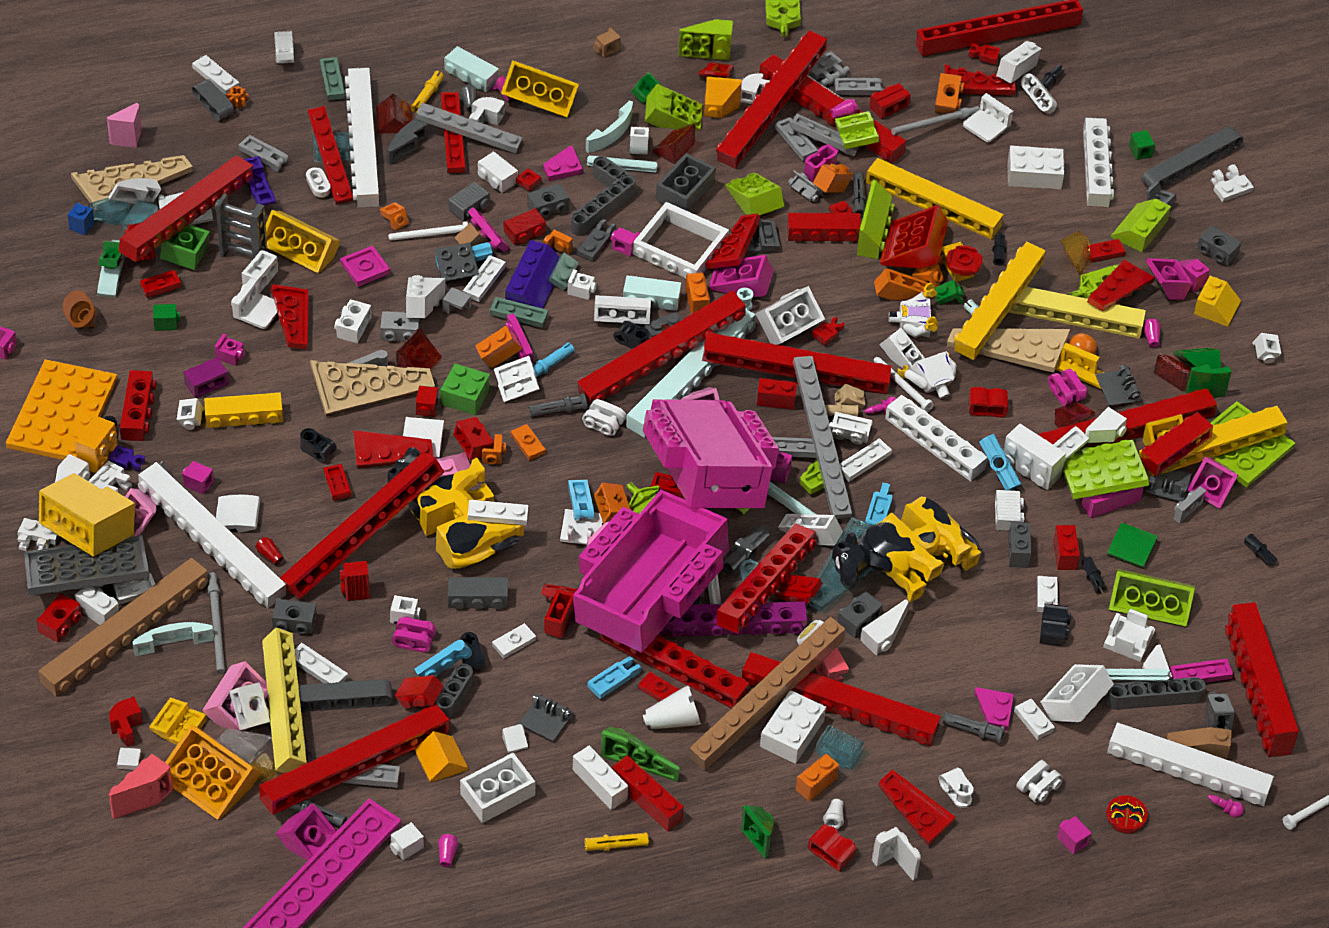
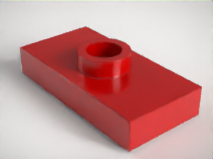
[1085,239,1126,262]
[323,464,352,501]
[638,672,680,702]

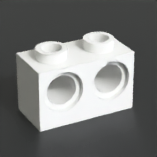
[242,250,278,293]
[334,299,371,344]

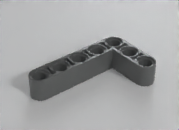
[571,156,636,236]

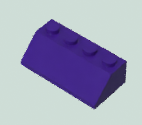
[505,240,560,309]

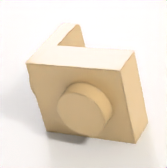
[834,384,865,409]

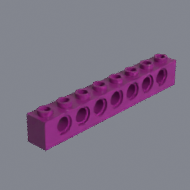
[659,602,807,637]

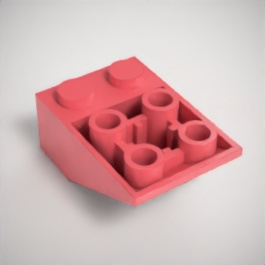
[108,754,173,819]

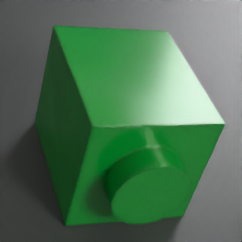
[1129,130,1155,160]
[153,304,181,331]

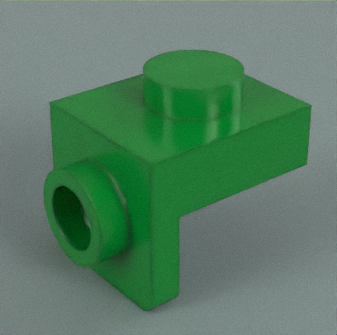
[630,72,661,104]
[98,241,122,269]
[935,280,965,305]

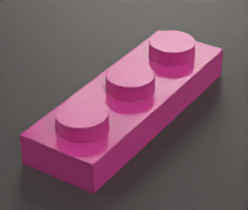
[468,207,510,252]
[505,313,533,364]
[1169,658,1233,683]

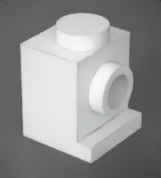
[567,269,597,300]
[1253,333,1281,364]
[177,398,205,430]
[390,595,421,624]

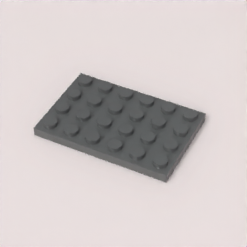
[24,535,150,596]

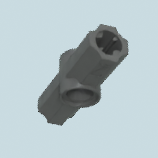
[723,526,770,574]

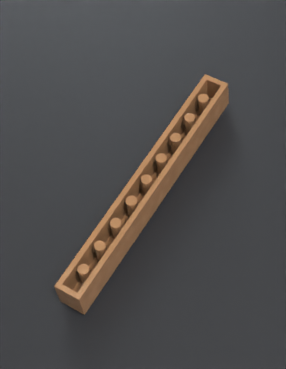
[38,557,209,696]
[690,616,845,771]

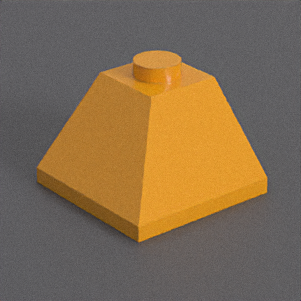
[704,77,742,118]

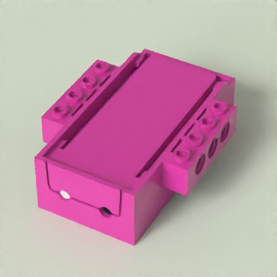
[642,399,779,508]

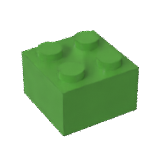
[160,224,210,270]
[440,364,490,415]

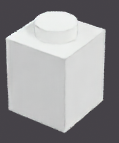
[390,822,424,860]

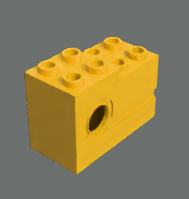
[39,473,135,557]

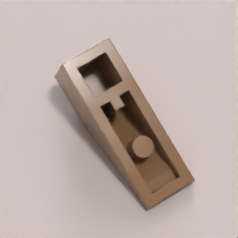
[1167,727,1231,760]

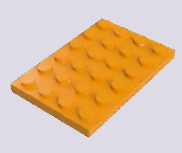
[6,359,117,460]

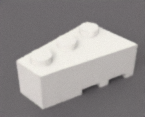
[406,275,445,318]

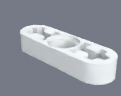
[1021,74,1057,114]

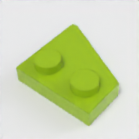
[800,460,824,495]

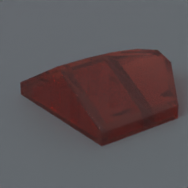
[1054,402,1096,427]

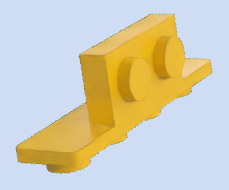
[1055,343,1105,389]

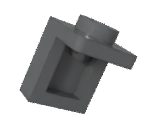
[1146,181,1177,206]

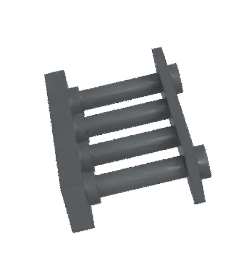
[215,193,268,259]

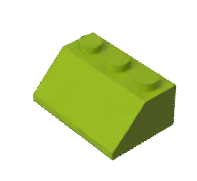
[1111,199,1171,252]

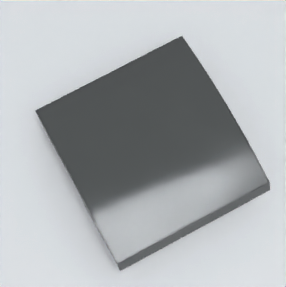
[745,219,780,255]

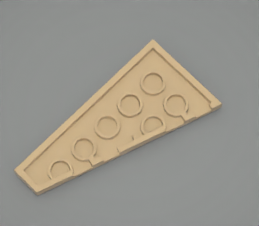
[71,155,193,212]
[947,328,1070,373]
[310,360,435,415]

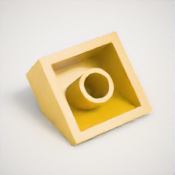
[1194,276,1241,327]

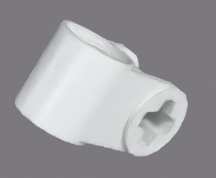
[939,768,973,808]

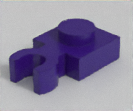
[108,445,145,471]

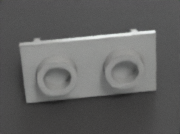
[788,170,824,202]

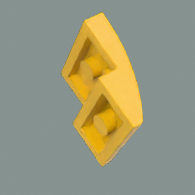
[149,698,208,745]

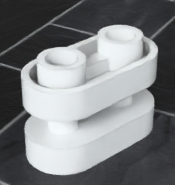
[582,399,626,436]
[1016,760,1062,803]

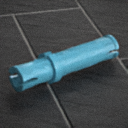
[533,342,575,377]

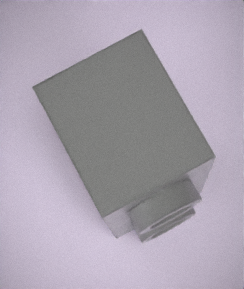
[380,311,420,342]

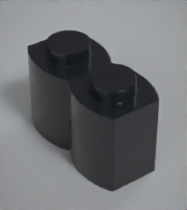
[1040,603,1071,646]

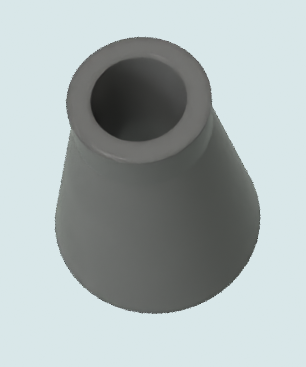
[460,85,477,112]

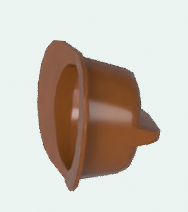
[62,290,98,328]

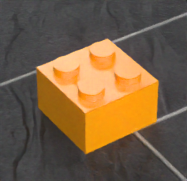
[75,415,118,473]

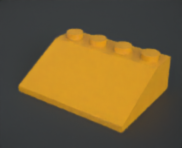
[165,724,262,820]

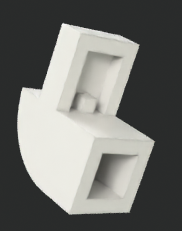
[274,31,294,63]
[740,74,769,104]
[469,97,505,125]
[630,127,649,155]

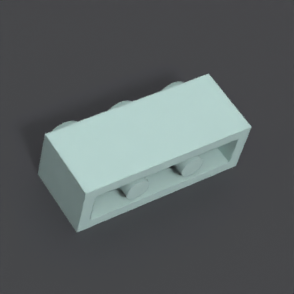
[444,46,499,92]
[623,275,681,311]

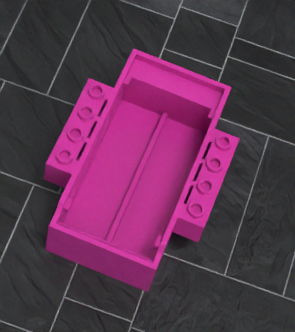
[573,490,729,652]

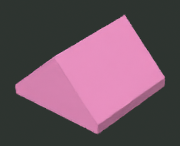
[107,103,142,148]

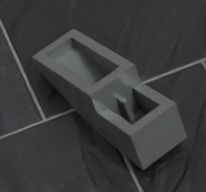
[387,119,427,164]

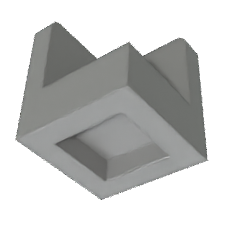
[443,288,471,314]

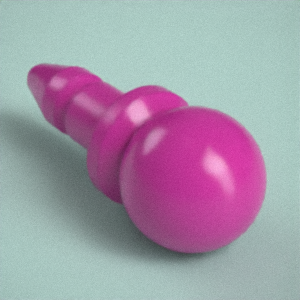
[864,397,897,414]
[1208,795,1244,818]

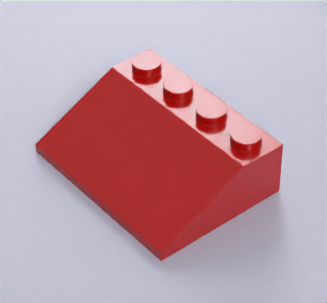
[880,205,949,268]

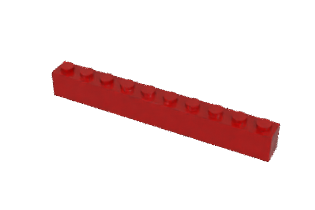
[916,0,1083,56]
[716,30,827,169]
[759,54,906,164]
[119,155,253,262]
[577,290,746,406]
[702,332,891,394]
[1037,388,1217,449]
[280,452,444,599]
[741,652,941,746]
[259,704,450,815]

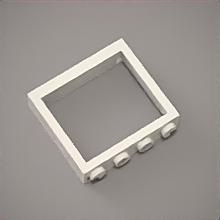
[633,202,729,279]

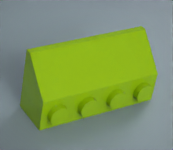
[857,180,895,259]
[1109,569,1195,627]

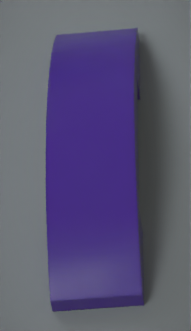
[244,156,276,206]

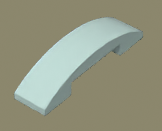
[586,101,633,153]
[97,240,126,298]
[133,622,214,657]

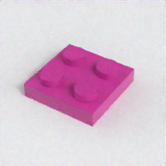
[340,245,390,287]

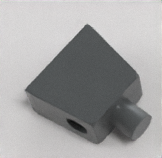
[1204,691,1235,731]

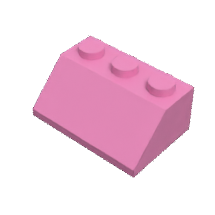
[202,661,268,734]

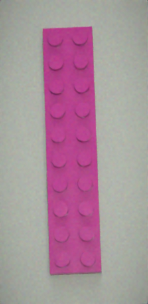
[243,798,401,928]

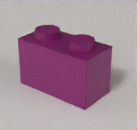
[184,357,229,398]

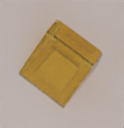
[251,752,276,783]

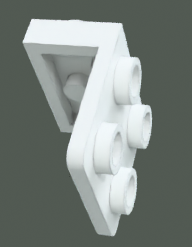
[963,94,1013,142]
[231,278,278,329]
[829,412,872,445]
[872,827,921,880]

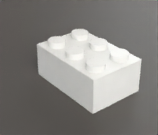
[1008,146,1064,189]
[755,286,825,345]
[1002,424,1066,491]
[1041,664,1114,722]
[760,690,826,764]
[460,753,535,823]

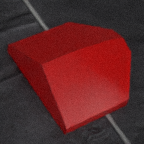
[698,62,733,79]

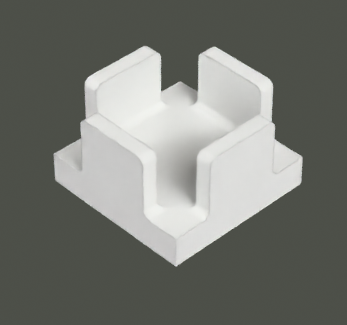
[1103,609,1155,662]

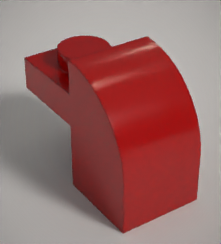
[109,696,143,747]

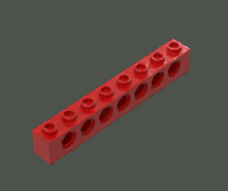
[717,523,817,634]
[599,633,749,709]

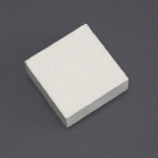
[117,748,141,770]

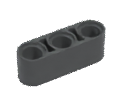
[192,79,235,121]
[436,664,473,719]

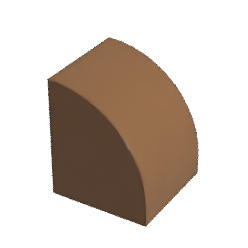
[454,223,488,246]

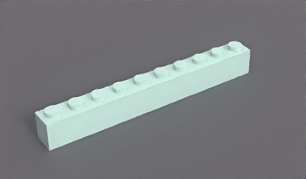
[626,309,756,438]

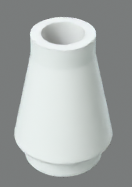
[823,799,844,829]

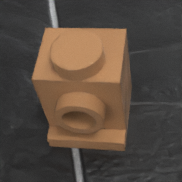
[593,27,621,58]

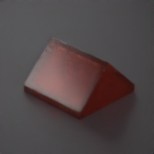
[376,94,412,134]
[652,124,696,164]
[396,328,442,369]
[1154,353,1191,392]

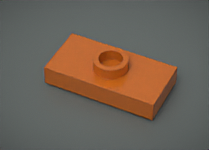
[510,424,546,461]

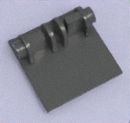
[434,242,479,282]
[1095,364,1142,406]
[1146,469,1192,502]
[518,694,574,742]

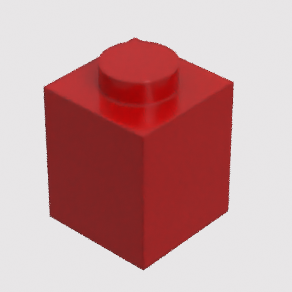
[416,385,438,417]

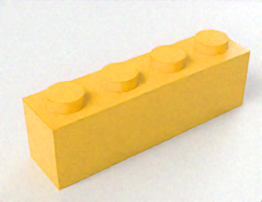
[204,392,283,428]

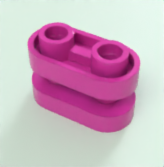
[1048,368,1087,406]
[392,617,437,653]

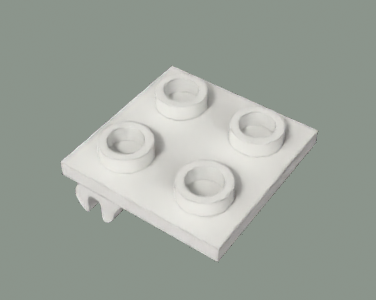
[560,509,603,545]

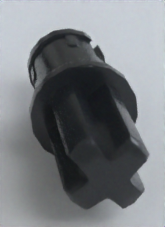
[1040,65,1064,91]
[992,233,1007,266]
[1244,533,1277,566]
[1081,557,1107,593]

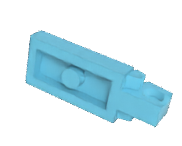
[865,483,893,527]

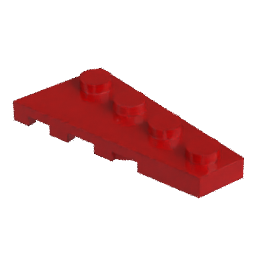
[944,64,1016,95]
[705,213,760,269]
[878,770,955,846]

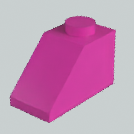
[1179,259,1210,292]

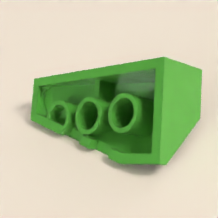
[601,726,680,782]

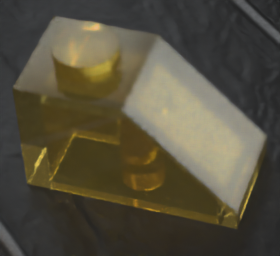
[1060,230,1091,275]

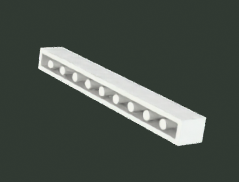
[345,68,379,207]
[138,462,286,608]

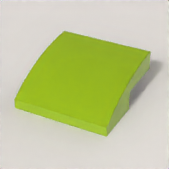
[835,111,879,149]

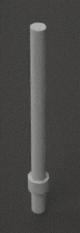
[891,106,980,135]
[208,572,225,674]

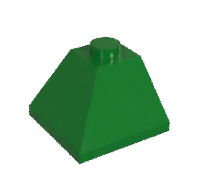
[1173,347,1221,370]
[741,805,775,859]

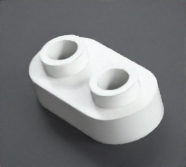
[306,167,330,197]

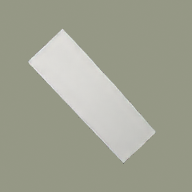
[109,178,161,205]

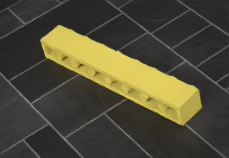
[1009,287,1146,339]
[262,627,307,773]

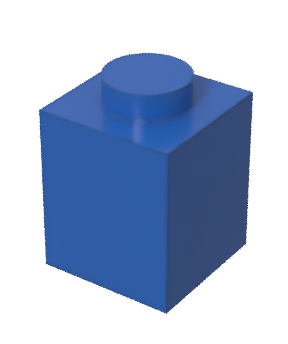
[67,203,95,235]

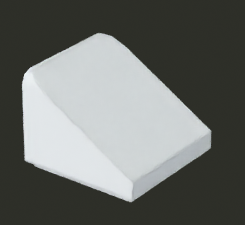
[502,724,528,753]

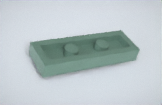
[320,57,345,100]
[490,297,548,328]

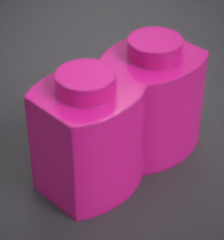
[804,144,838,183]

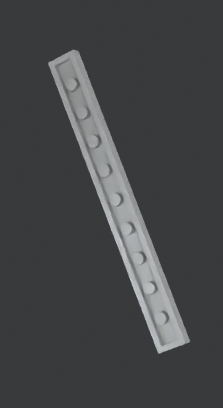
[793,356,852,519]

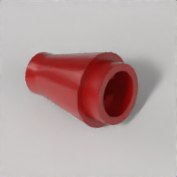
[255,537,284,565]

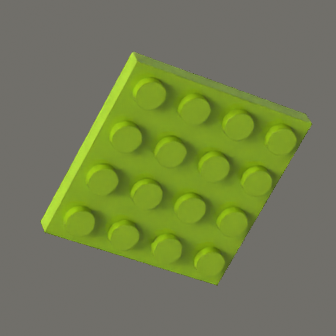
[1211,401,1296,488]
[1063,440,1149,499]

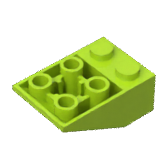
[678,19,733,60]
[645,84,703,131]
[725,173,784,215]

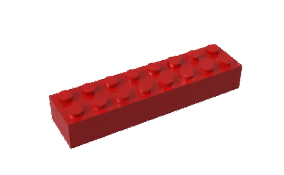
[1225,602,1299,757]

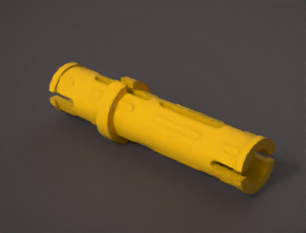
[410,71,444,114]
[584,832,649,851]

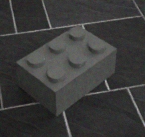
[656,153,716,212]

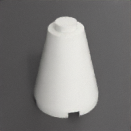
[643,685,701,729]

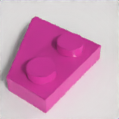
[543,146,583,181]
[974,687,1014,731]

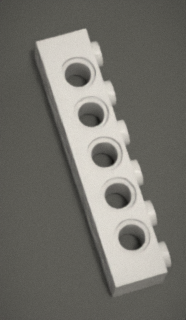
[1083,118,1114,207]
[885,395,988,482]

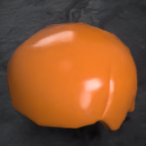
[1068,333,1097,355]

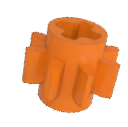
[226,86,249,108]

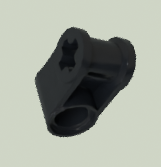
[613,320,649,349]
[300,428,337,463]
[460,632,486,670]

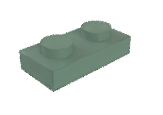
[548,252,579,291]

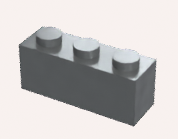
[448,577,508,609]

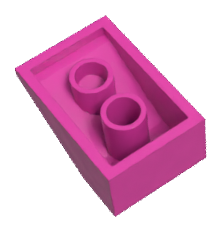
[708,255,774,297]

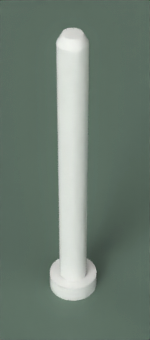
[388,221,468,241]
[874,357,934,412]
[1283,795,1329,830]

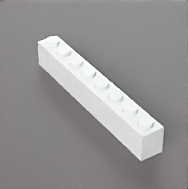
[1107,723,1274,806]

